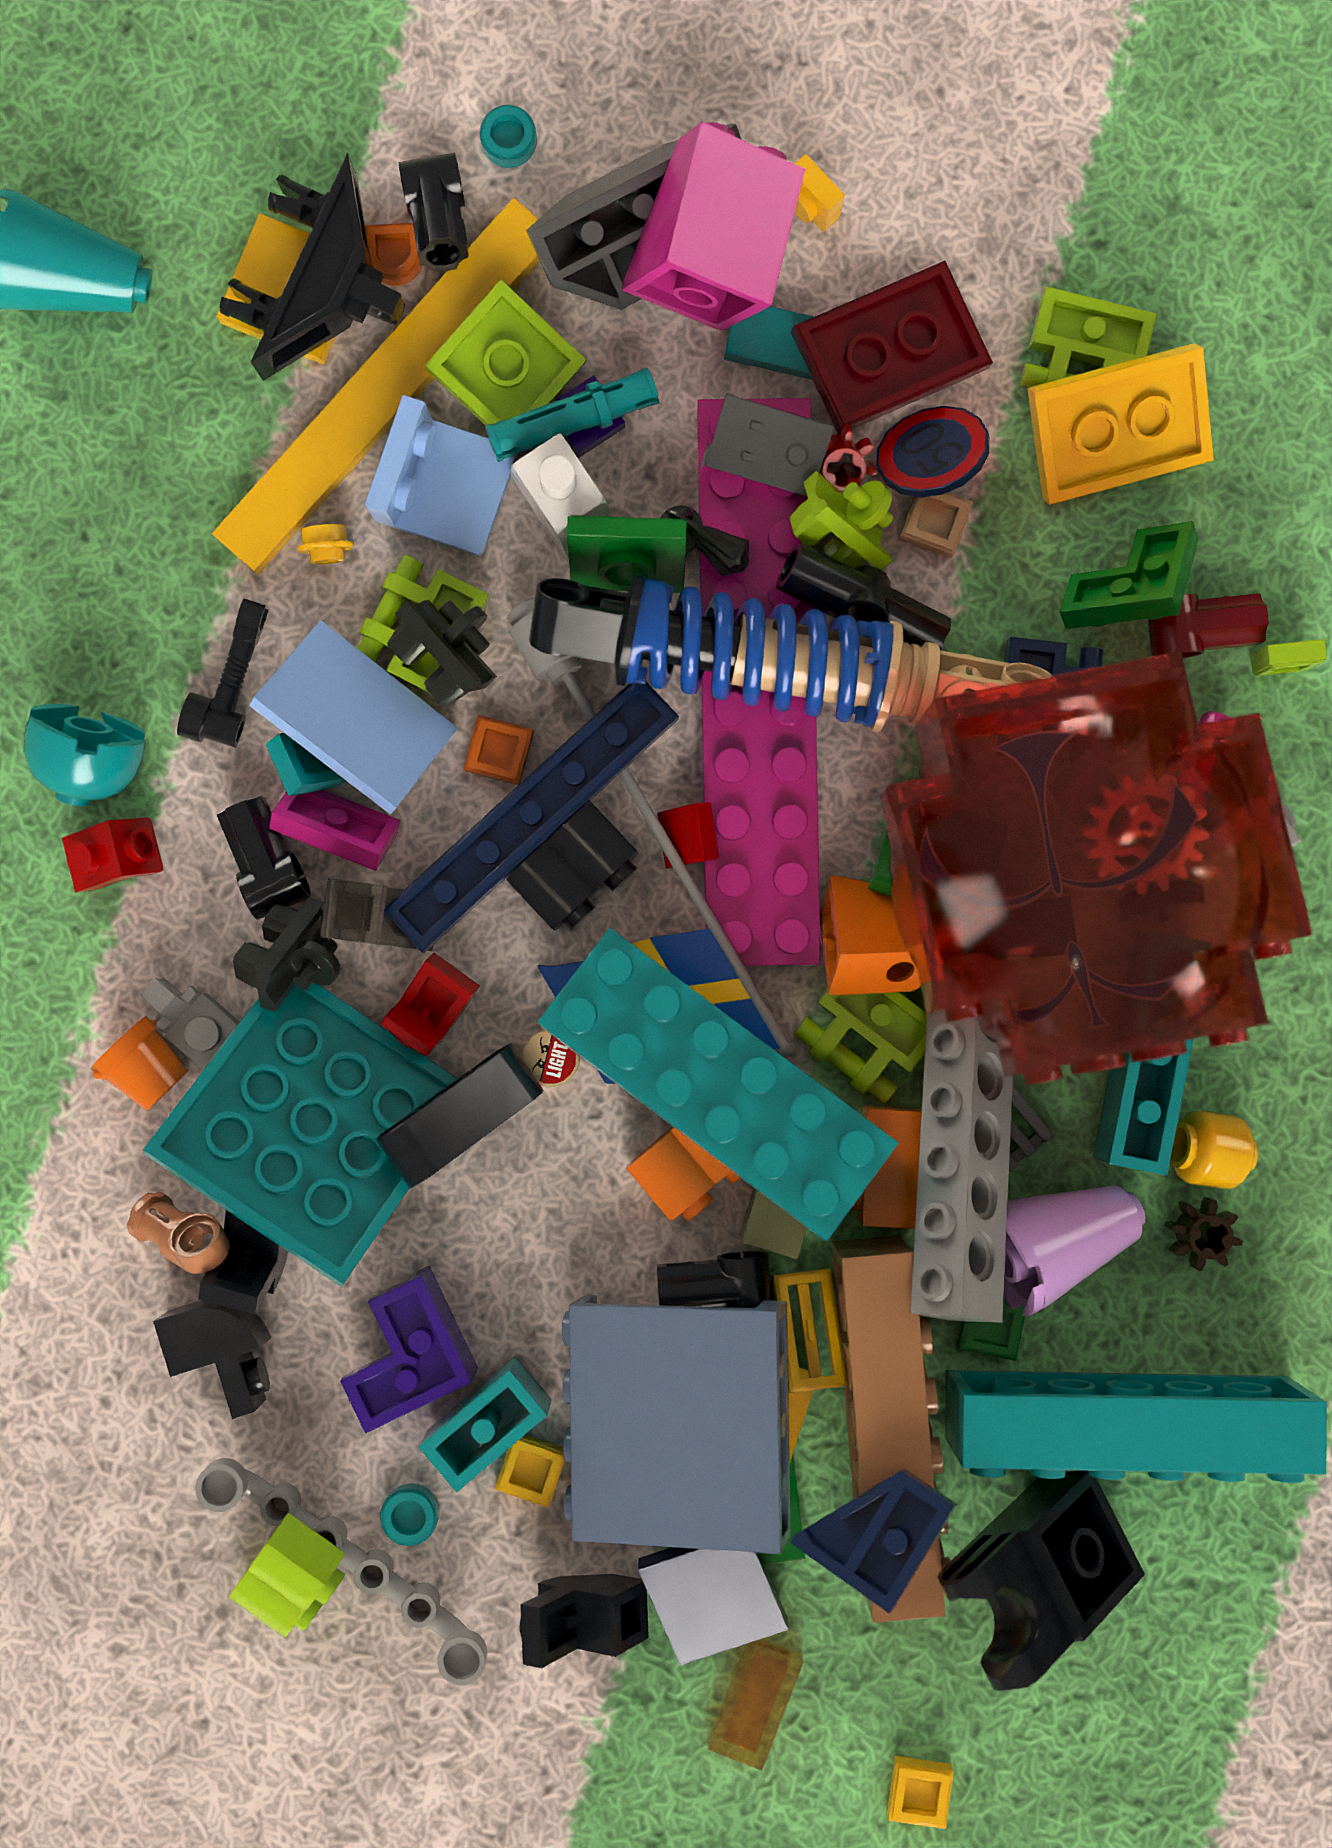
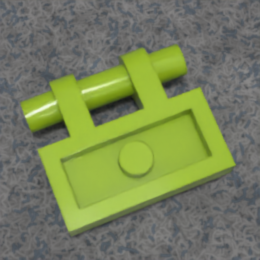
[1020,286,1157,388]
[357,554,491,694]
[793,988,927,1104]

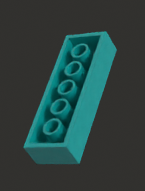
[537,927,899,1241]
[945,1370,1327,1483]

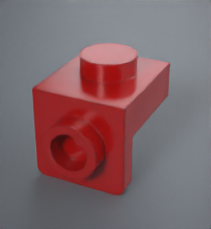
[62,817,163,893]
[381,953,480,1056]

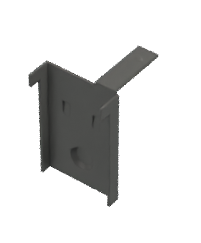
[700,393,834,497]

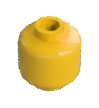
[1170,1110,1258,1189]

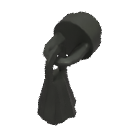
[660,506,749,577]

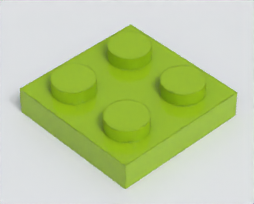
[425,280,587,426]

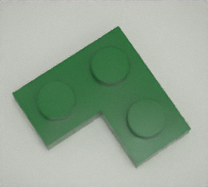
[1059,521,1199,629]

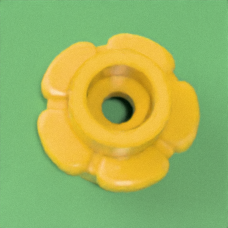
[297,524,354,565]

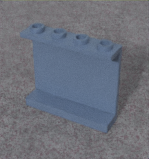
[562,1295,791,1554]

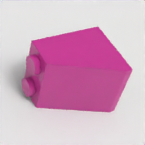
[622,121,805,331]

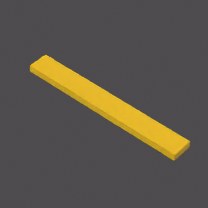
[211,197,540,575]

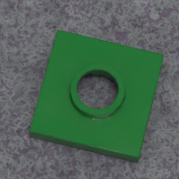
[567,515,687,593]

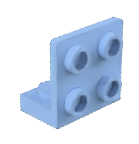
[365,395,518,556]

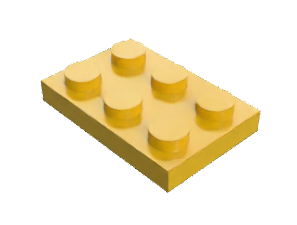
[1027,343,1214,505]

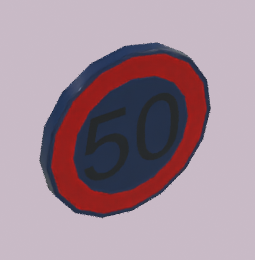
[876,406,990,498]

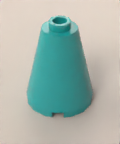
[0,188,153,313]

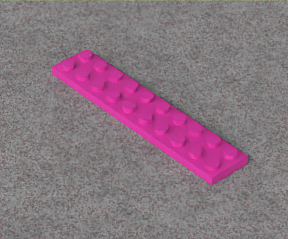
[697,398,821,966]

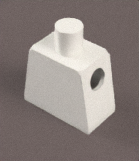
[510,433,611,563]

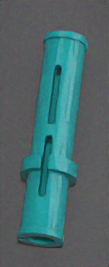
[485,367,659,462]

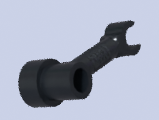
[177,598,269,748]

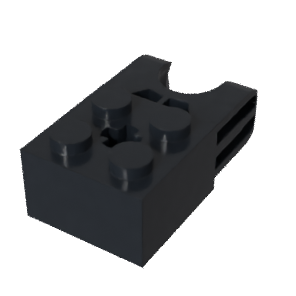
[937,1470,1145,1691]

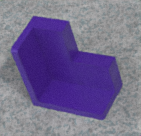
[340,1266,478,1434]

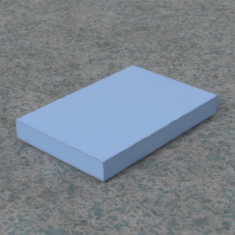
[249,620,458,815]

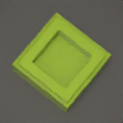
[1250,639,1327,676]

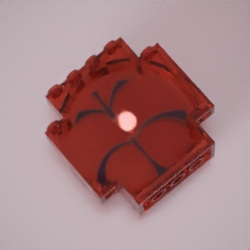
[880,651,1313,1085]

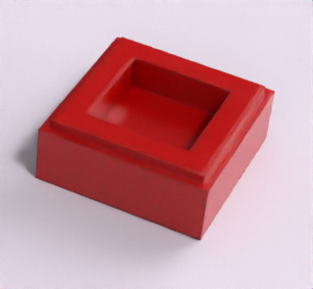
[657,802,719,868]

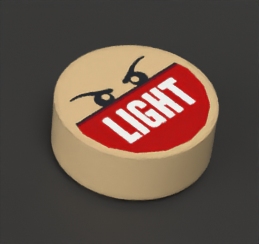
[522,1030,580,1087]

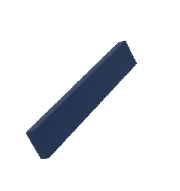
[382,681,679,953]

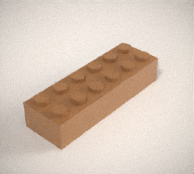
[831,1236,950,1623]

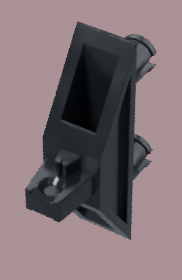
[220,152,405,381]

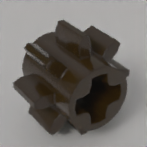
[1164,1196,1243,1271]

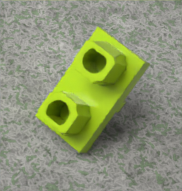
[789,471,893,570]

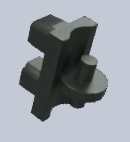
[387,600,497,705]
[233,897,341,1012]

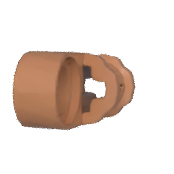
[127,1192,230,1274]

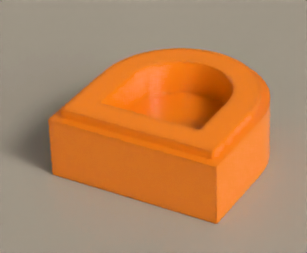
[365,223,423,286]

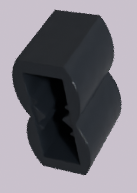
[506,801,639,931]

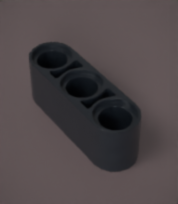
[376,1043,544,1188]

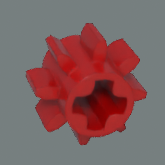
[819,424,877,492]

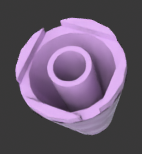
[1003,1185,1145,1317]

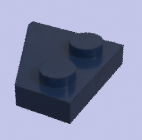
[790,1468,957,1614]

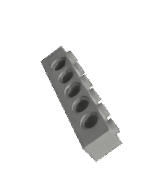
[910,954,1017,1323]

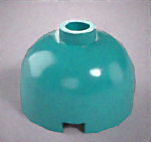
[23,704,146,806]

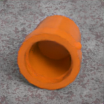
[90,1016,189,1111]

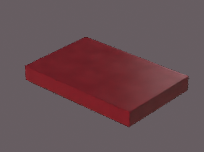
[791,261,993,434]

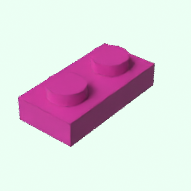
[269,790,401,871]

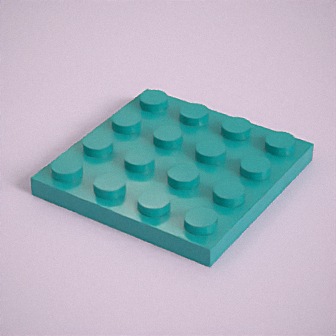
[143,983,458,1287]

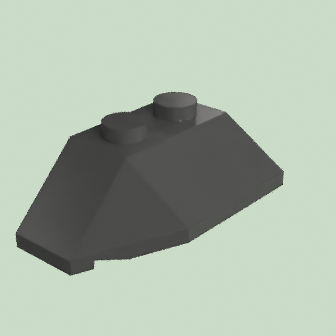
[526,123,742,310]

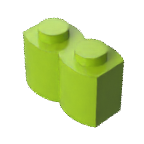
[228,1512,346,1638]

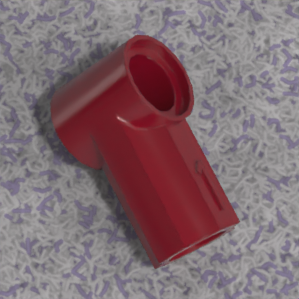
[1148,593,1269,661]

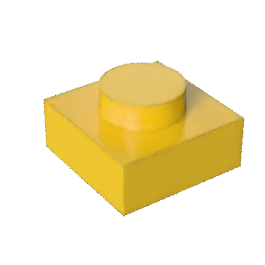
[795,154,845,232]

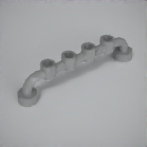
[195,1458,487,1685]

